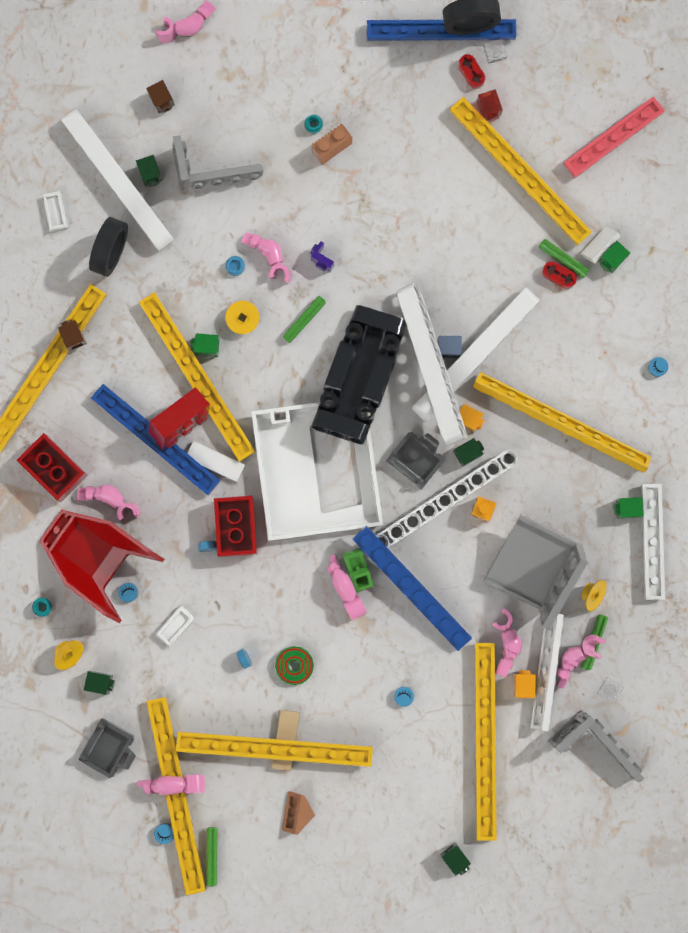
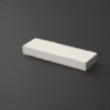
[187,441,245,482]

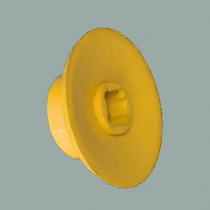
[225,301,260,334]
[581,580,607,612]
[54,640,84,670]

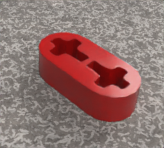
[458,54,485,89]
[542,261,577,289]

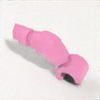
[155,0,216,43]
[241,232,292,284]
[77,484,141,521]
[327,554,367,620]
[493,609,522,677]
[556,635,606,689]
[136,775,205,795]

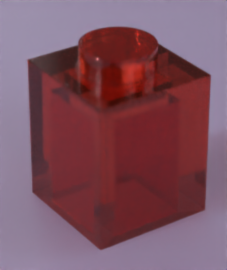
[476,89,503,122]

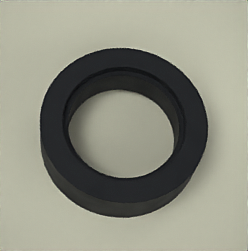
[442,0,501,35]
[89,217,128,277]

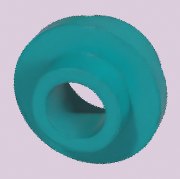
[304,115,323,134]
[32,597,52,617]

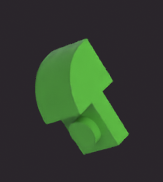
[343,548,374,592]

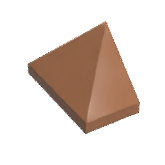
[282,791,315,835]

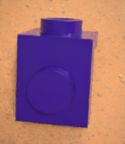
[310,241,334,272]

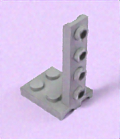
[172,135,264,191]
[548,710,645,782]

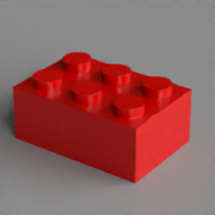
[148,387,210,450]
[16,433,88,502]
[214,496,258,557]

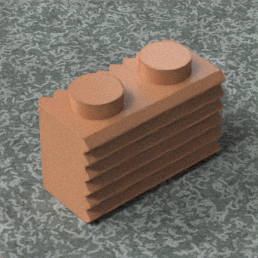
[312,124,352,165]

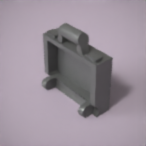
[386,432,445,489]
[78,718,136,778]

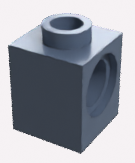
[437,336,462,358]

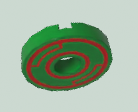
[275,646,314,685]

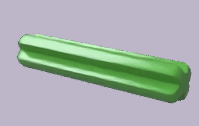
[539,239,589,278]
[283,296,326,343]
[581,614,608,670]
[206,827,218,887]

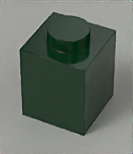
[136,155,163,187]
[453,438,484,467]
[84,671,115,695]
[440,842,471,876]

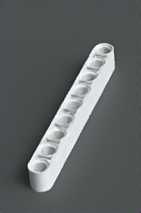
[61,108,174,251]
[397,283,467,445]
[412,287,540,422]
[376,450,518,548]

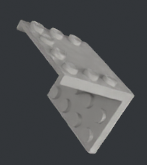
[484,514,588,630]

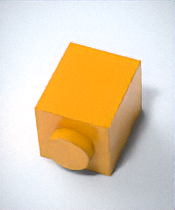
[460,403,485,433]
[470,496,497,522]
[514,670,535,698]

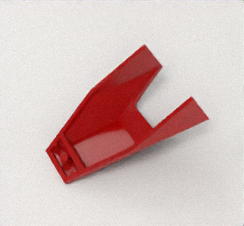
[39,509,165,624]

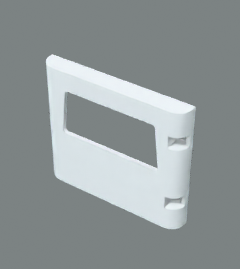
[251,401,383,541]

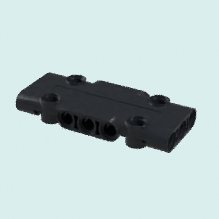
[311,305,407,445]

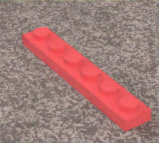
[564,96,665,178]

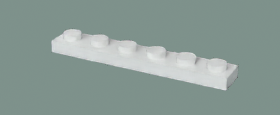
[641,484,665,600]
[530,614,564,731]

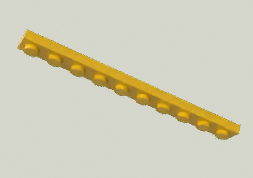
[449,96,592,246]
[0,284,107,453]
[139,292,256,462]
[473,372,651,473]
[475,643,497,841]
[147,697,206,895]
[176,731,373,767]

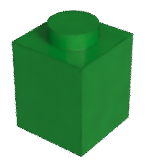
[599,241,631,273]
[191,333,220,357]
[613,497,644,519]

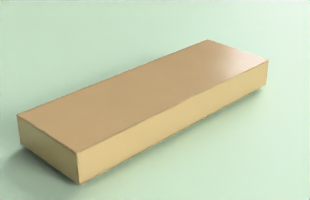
[272,710,300,771]

